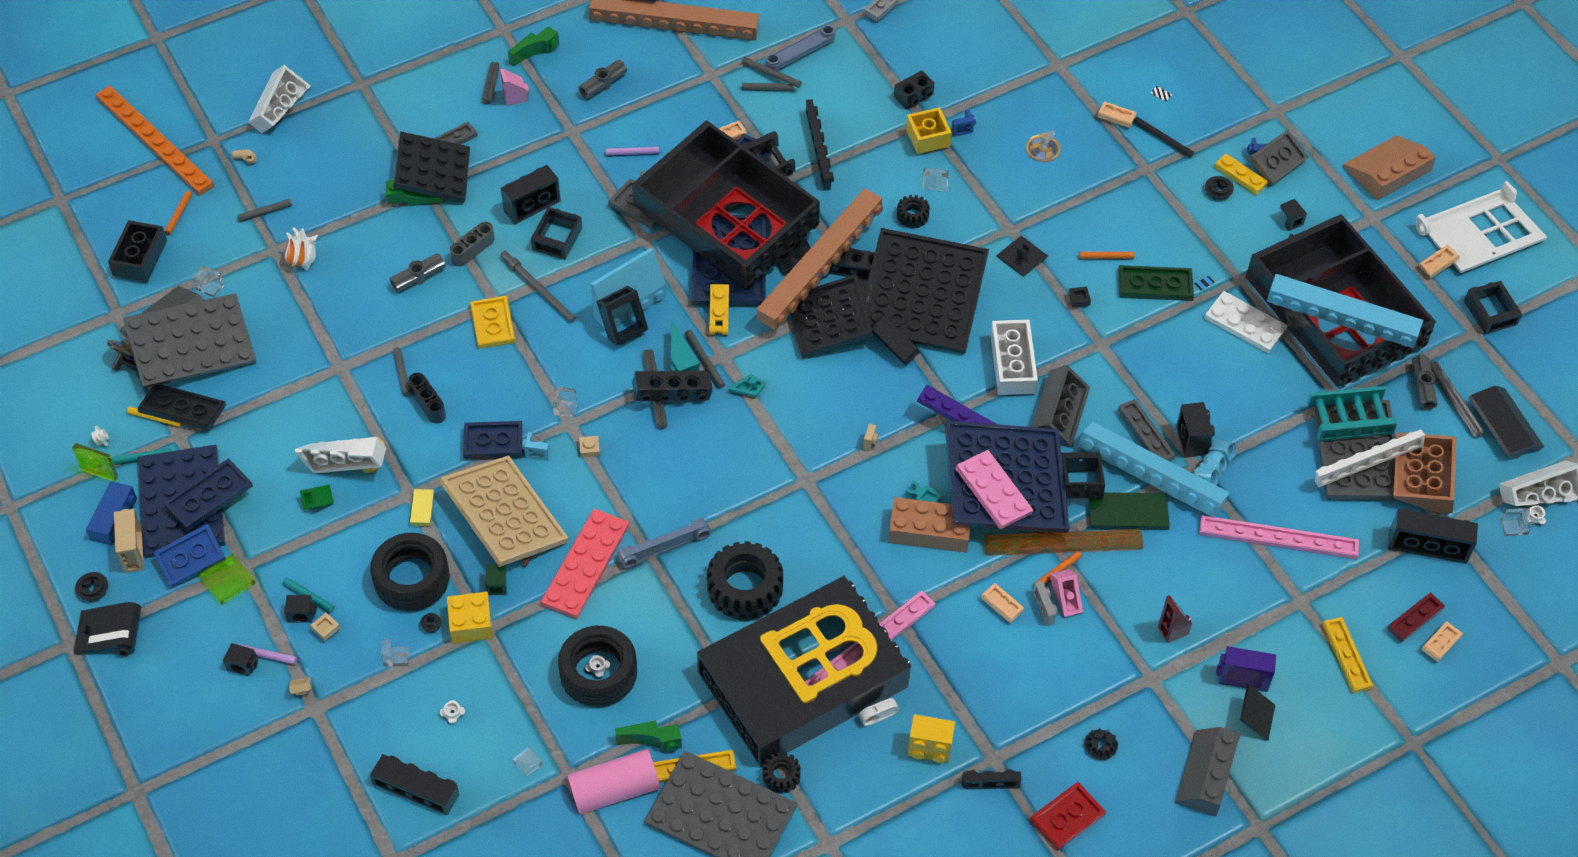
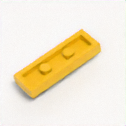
[1214,154,1268,196]

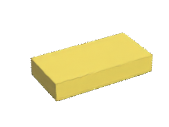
[410,489,435,526]

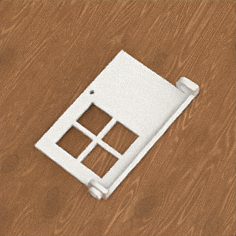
[1416,181,1547,273]

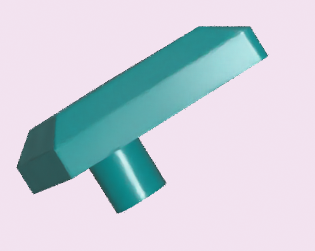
[729,374,766,397]

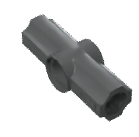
[578,59,627,99]
[389,253,446,292]
[1412,355,1438,410]

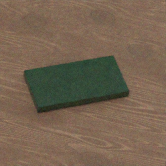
[1118,265,1194,301]
[1088,492,1170,530]

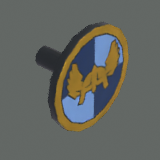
[107,340,136,371]

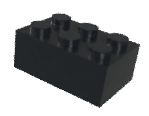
[501,165,561,225]
[108,220,167,282]

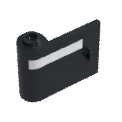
[74,602,142,656]

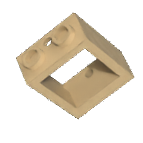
[114,509,145,573]

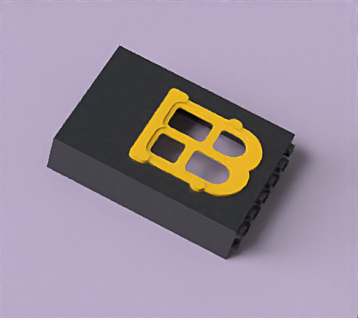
[697,575,911,767]

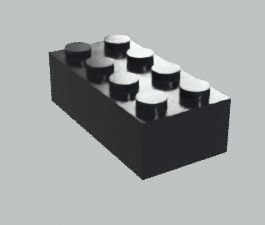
[1388,509,1478,564]

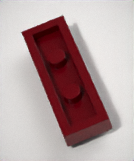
[1388,592,1445,642]

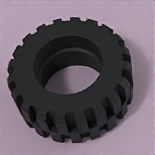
[707,541,783,620]

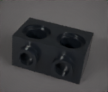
[894,70,935,109]

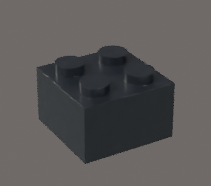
[1176,402,1215,458]

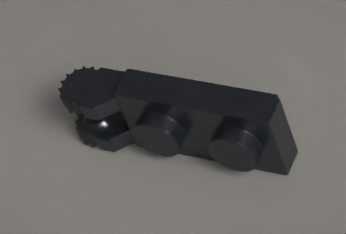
[961,770,1021,790]

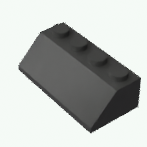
[1032,365,1090,447]
[1175,727,1241,816]

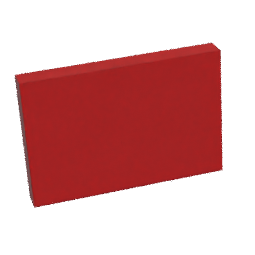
[1030,782,1106,851]

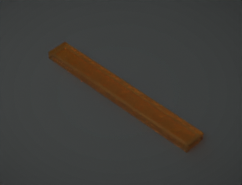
[984,529,1144,555]

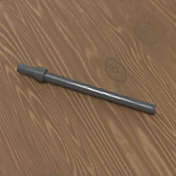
[500,251,576,323]

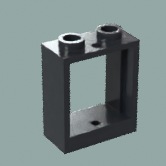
[531,207,582,260]
[1464,281,1522,334]
[596,286,649,345]
[1061,452,1105,499]

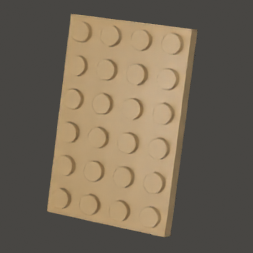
[440,455,568,567]

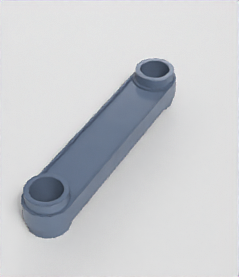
[765,25,836,71]
[617,518,711,568]

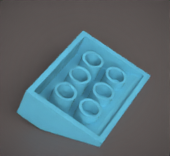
[591,247,666,329]

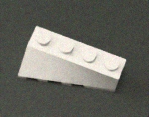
[248,65,311,133]
[295,437,386,474]
[1499,460,1578,506]

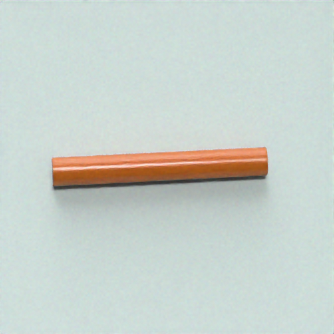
[164,191,193,236]
[1079,252,1135,259]
[1033,551,1082,586]

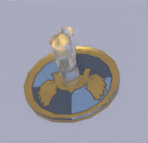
[1026,130,1061,162]

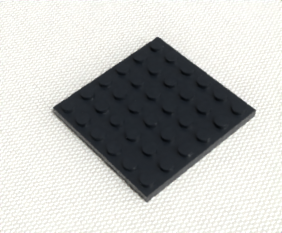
[864,228,989,353]

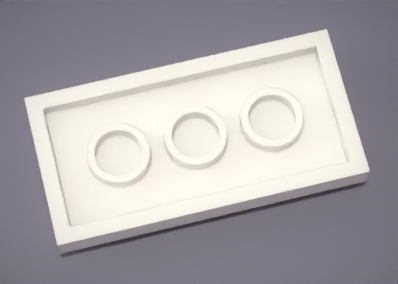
[1204,291,1288,354]

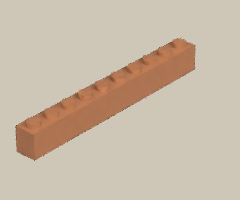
[589,0,759,40]
[757,188,883,330]

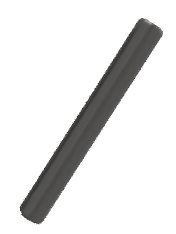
[643,349,667,429]
[1430,361,1484,438]

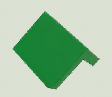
[300,484,334,510]

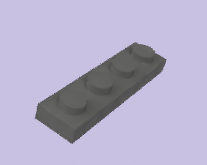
[1118,399,1176,461]

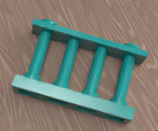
[1307,386,1397,442]

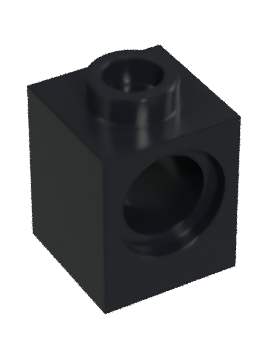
[284,595,317,623]
[223,643,258,676]

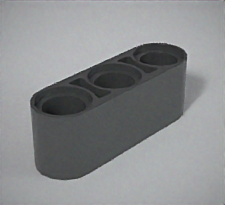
[450,222,495,266]

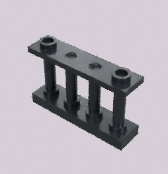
[742,131,795,176]

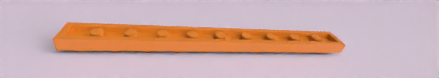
[96,86,214,196]

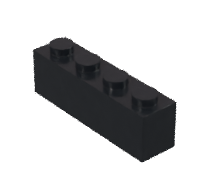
[370,754,459,815]

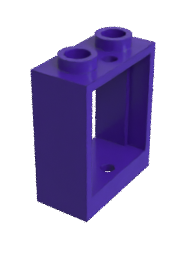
[1216,646,1276,692]

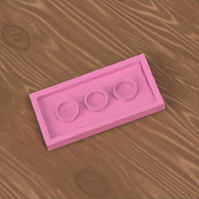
[955,450,1033,530]

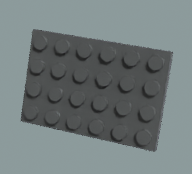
[123,293,256,389]
[1313,400,1398,500]
[645,751,798,857]

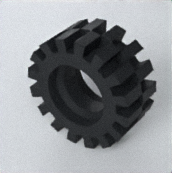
[897,195,930,229]
[763,752,801,794]

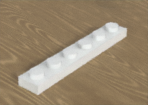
[1315,430,1425,488]

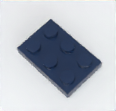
[463,421,523,459]

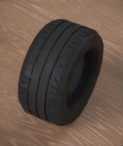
[370,533,450,611]
[558,625,637,707]

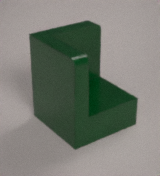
[485,564,507,595]

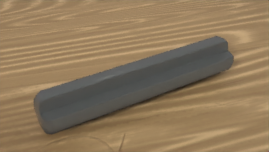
[482,62,500,104]

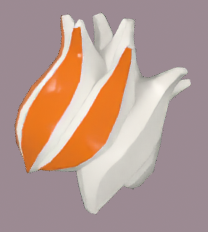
[284,227,318,270]

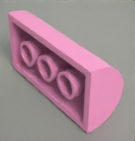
[567,749,661,815]

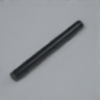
[1133,117,1194,158]

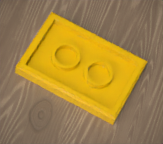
[470,296,516,349]

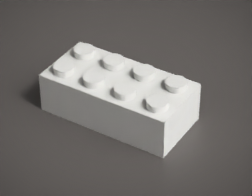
[990,320,1038,395]

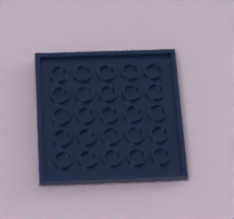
[944,420,1070,533]

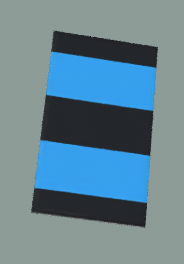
[1194,276,1215,290]

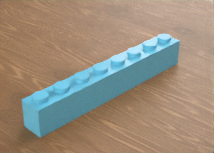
[1267,274,1423,348]
[1078,422,1229,518]

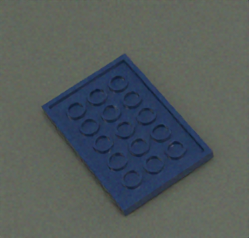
[692,215,766,305]
[138,445,226,558]

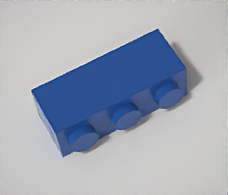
[86,481,137,545]

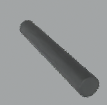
[742,83,794,91]
[237,199,292,222]
[393,347,411,396]

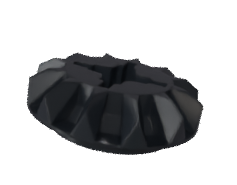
[1205,176,1234,200]
[75,572,109,602]
[1084,728,1118,760]

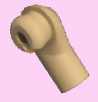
[232,149,257,164]

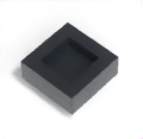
[1068,286,1091,307]

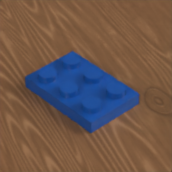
[154,524,226,588]

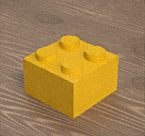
[906,107,952,154]
[447,592,493,644]
[907,714,955,763]

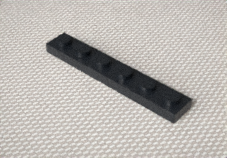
[805,99,834,191]

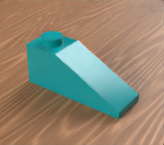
[669,323,700,371]

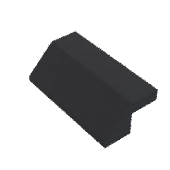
[1469,386,1544,458]

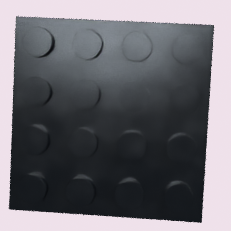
[393,131,470,203]
[791,274,874,358]

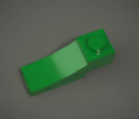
[508,26,559,66]
[386,180,444,206]
[615,720,682,752]

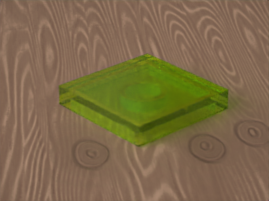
[72,443,118,481]
[199,553,256,605]

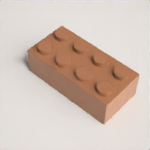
[889,497,970,553]

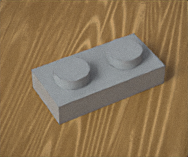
[864,0,898,22]
[1033,581,1058,626]

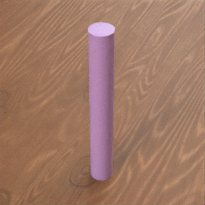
[606,147,659,156]
[238,644,297,665]

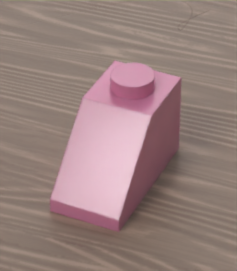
[500,69,529,106]
[1050,569,1083,617]

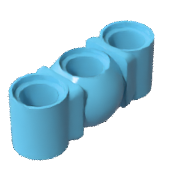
[1194,440,1237,485]

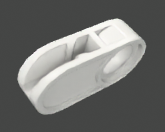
[858,698,899,726]

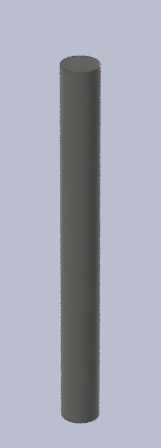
[742,57,802,88]
[685,330,725,389]

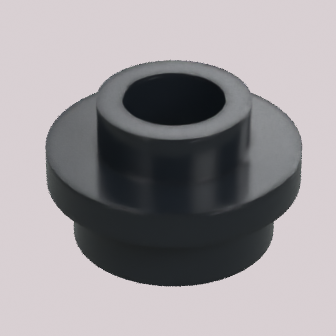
[420,613,441,633]

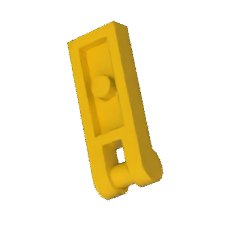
[709,284,729,335]

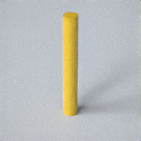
[127,406,183,427]

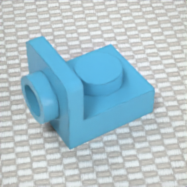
[522,432,550,461]

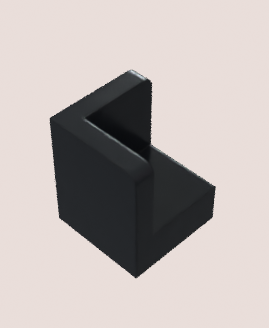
[1280,199,1307,231]

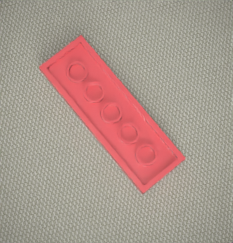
[541,509,630,619]

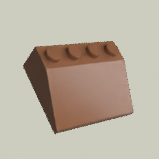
[1343,135,1436,200]
[1393,432,1457,513]

